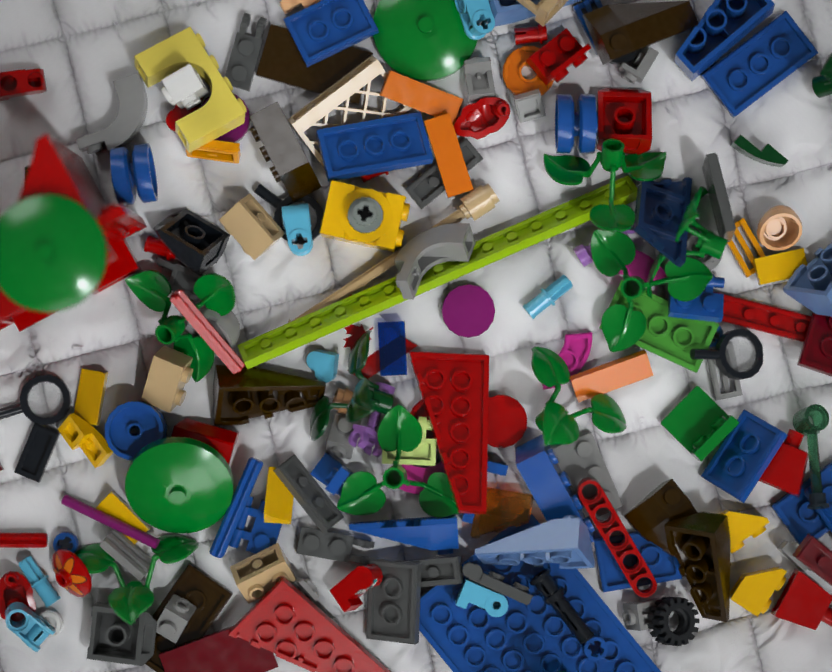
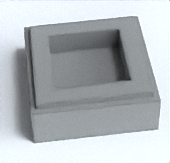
[513,89,546,123]

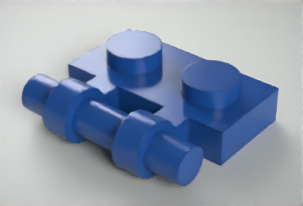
[668,274,725,323]
[229,496,282,554]

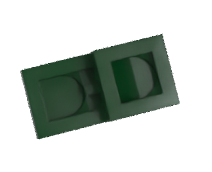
[730,134,789,167]

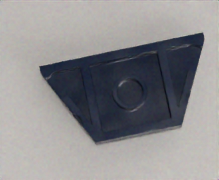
[634,177,692,267]

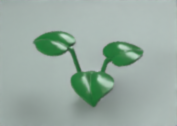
[543,139,666,232]
[647,186,728,298]
[591,230,713,352]
[125,270,236,382]
[531,347,627,446]
[337,405,460,517]
[74,534,199,625]

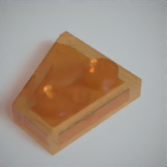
[470,487,534,539]

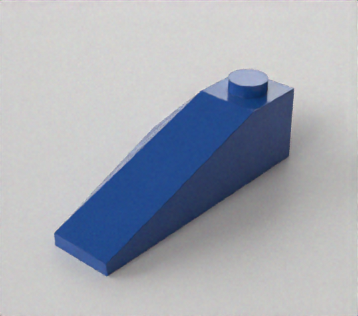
[349,515,459,555]

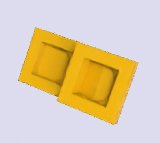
[753,248,807,285]
[58,413,113,468]

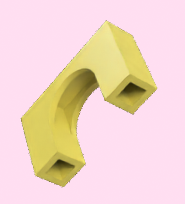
[134,27,247,153]

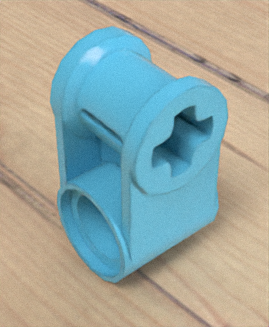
[454,0,495,40]
[281,203,313,256]
[5,602,56,652]

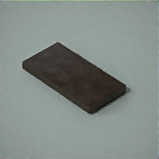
[256,24,373,105]
[145,563,233,672]

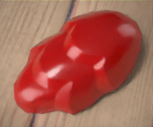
[453,97,511,140]
[0,571,36,622]

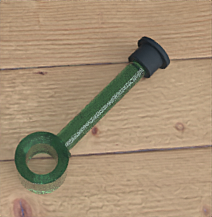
[793,404,829,509]

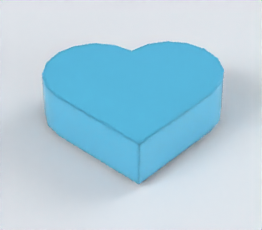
[306,349,339,383]

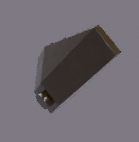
[582,1,698,65]
[213,365,326,426]
[664,512,730,622]

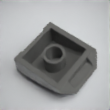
[87,602,157,666]

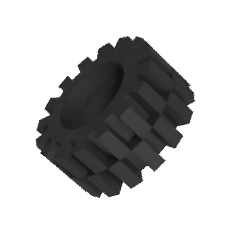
[647,596,700,646]

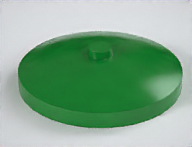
[373,0,479,81]
[0,195,108,312]
[125,437,234,533]

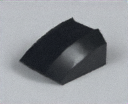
[153,209,230,277]

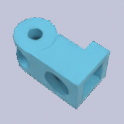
[455,578,508,617]

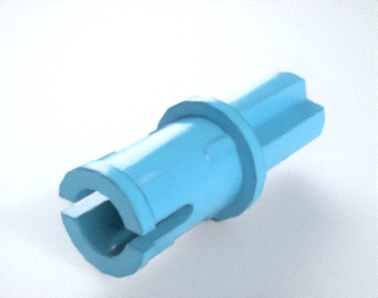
[523,275,573,319]
[19,556,61,608]

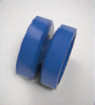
[555,94,598,153]
[110,143,158,206]
[105,402,167,460]

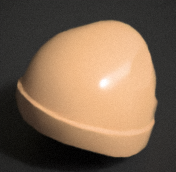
[757,205,802,251]

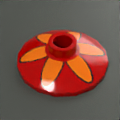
[52,549,92,597]

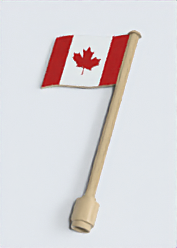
[288,184,500,379]

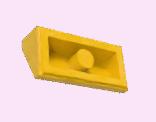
[74,368,108,426]
[264,467,294,524]
[96,491,151,545]

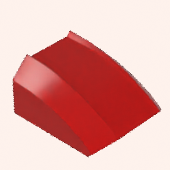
[597,88,652,155]
[171,418,239,464]

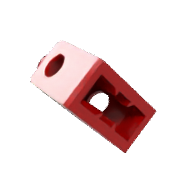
[759,429,809,497]
[771,569,832,630]

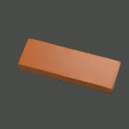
[379,70,463,124]
[424,113,474,198]
[570,350,654,403]

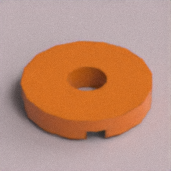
[503,46,554,96]

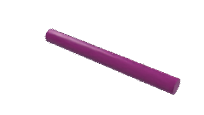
[61,494,160,549]

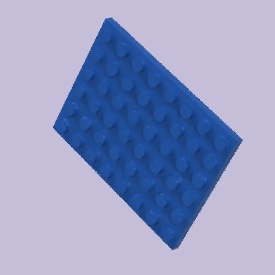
[419,509,661,672]

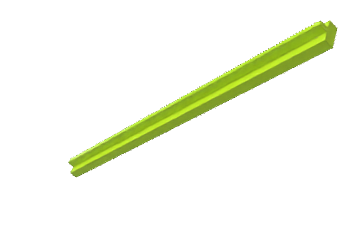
[237,175,637,370]

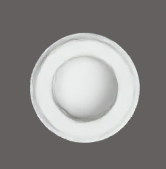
[39,610,64,638]

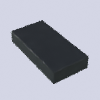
[14,423,61,483]

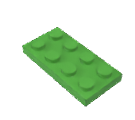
[599,280,719,373]

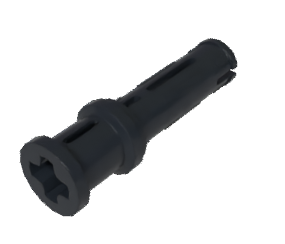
[529,568,594,645]

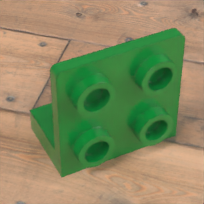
[661,386,739,461]

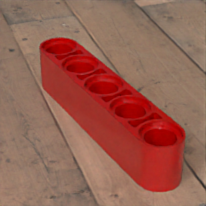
[577,477,657,598]

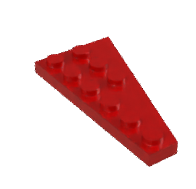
[409,352,489,514]
[228,577,391,672]

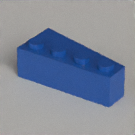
[675,0,775,81]
[515,434,596,543]

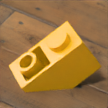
[720,510,769,554]
[730,567,787,617]

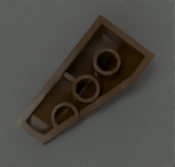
[624,479,732,566]

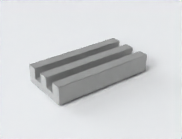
[707,343,743,401]
[99,529,151,581]

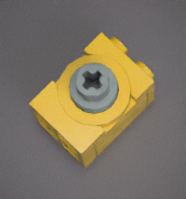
[320,180,410,252]

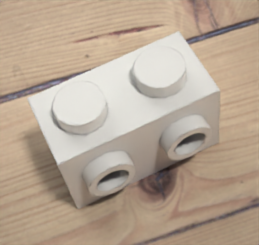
[161,64,209,110]

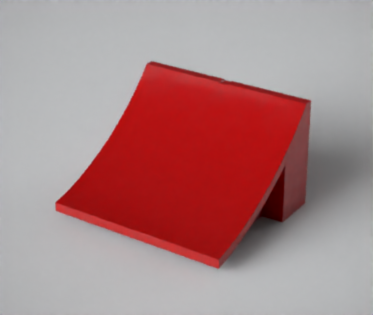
[0,134,147,332]

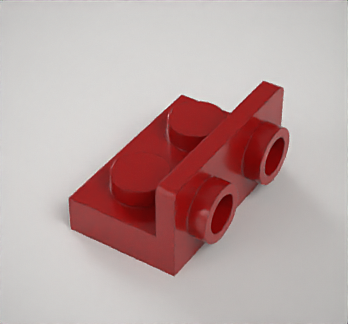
[526,28,591,85]

